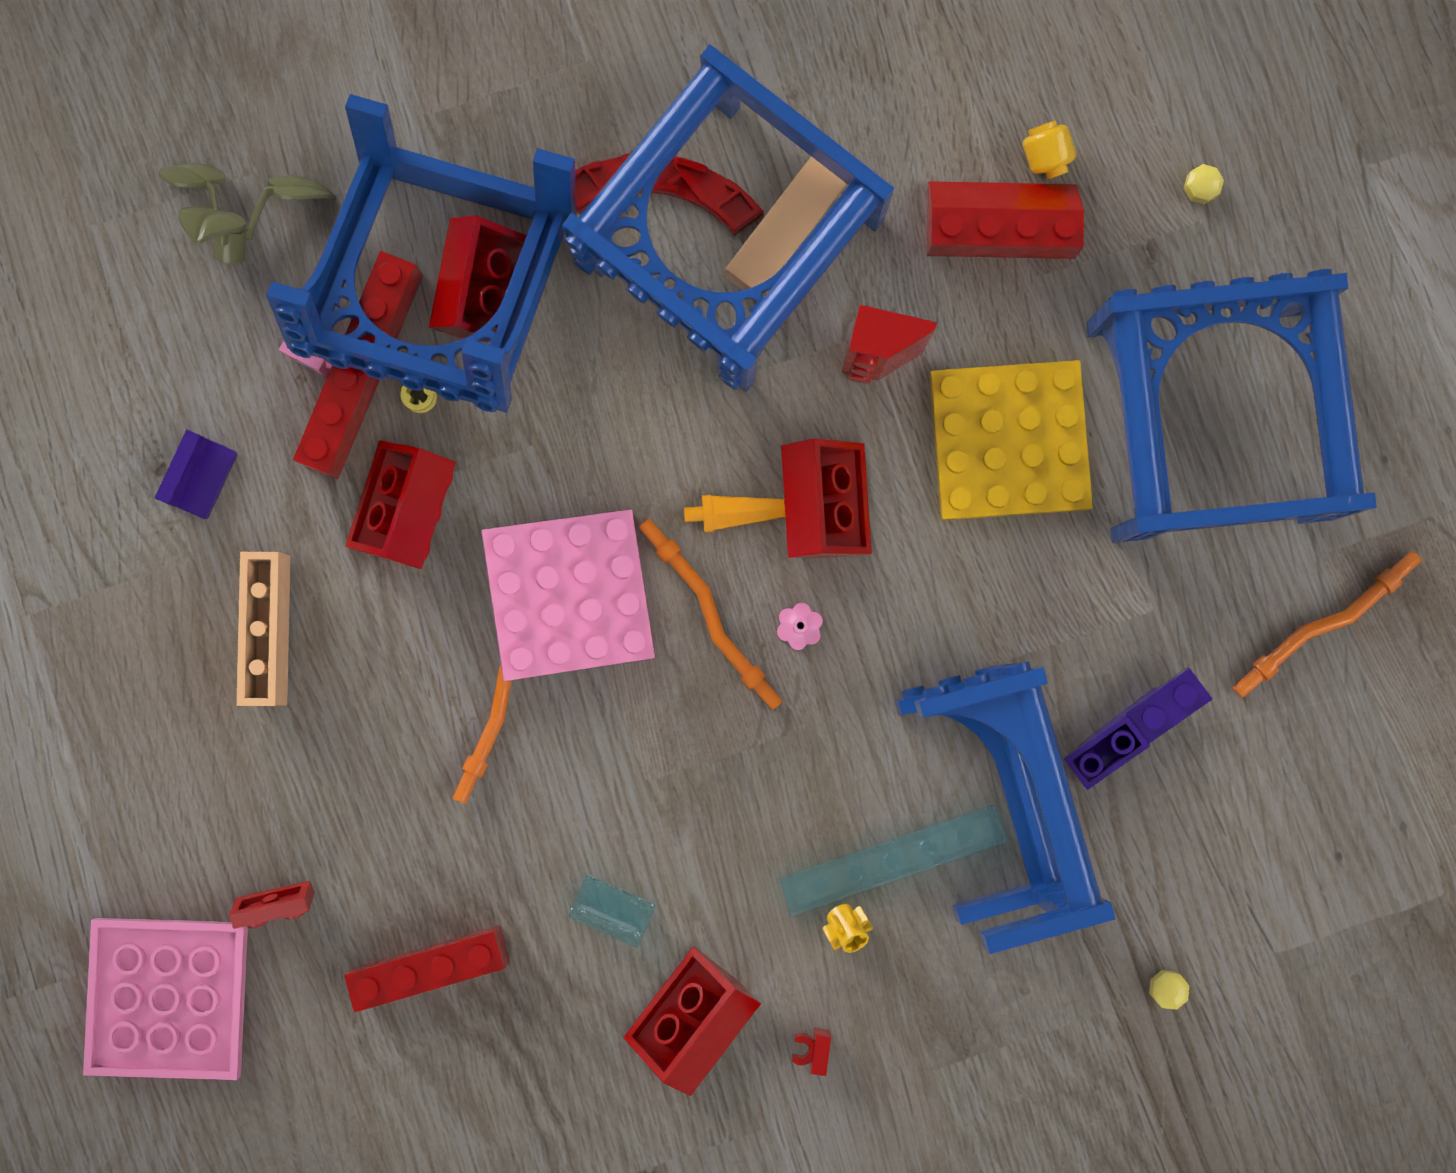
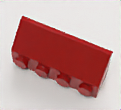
[927,181,1084,259]

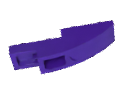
[1064,666,1213,790]

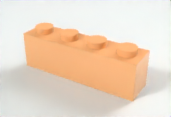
[725,156,849,297]
[237,552,290,706]

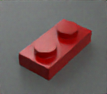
[229,881,314,929]

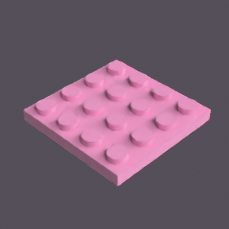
[481,509,655,681]
[83,918,248,1080]

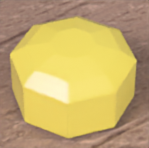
[1183,164,1224,205]
[1149,970,1189,1010]

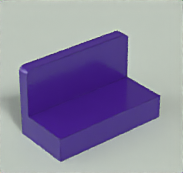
[155,429,238,519]

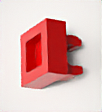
[792,1028,831,1076]

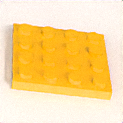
[929,360,1093,521]

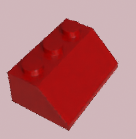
[428,215,527,343]
[842,304,937,384]
[781,438,872,558]
[345,440,456,570]
[623,946,761,1096]

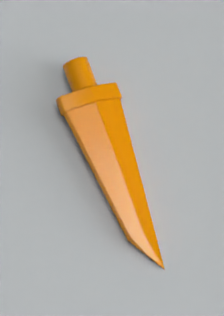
[684,494,785,532]

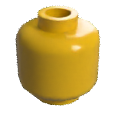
[1022,120,1077,179]

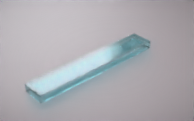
[779,805,1007,917]

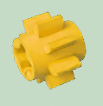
[822,904,873,953]

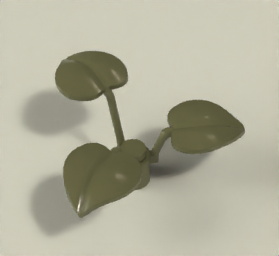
[159,163,336,263]

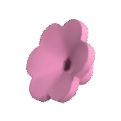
[777,603,823,650]

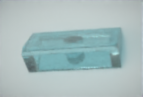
[569,875,656,947]

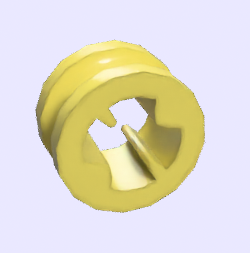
[400,386,437,414]

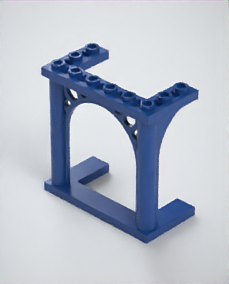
[562,44,894,392]
[266,94,577,413]
[1086,269,1377,543]
[895,661,1116,954]

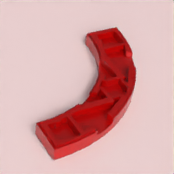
[575,153,764,236]

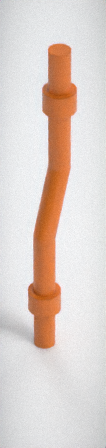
[639,518,783,711]
[1232,551,1422,699]
[452,665,512,805]

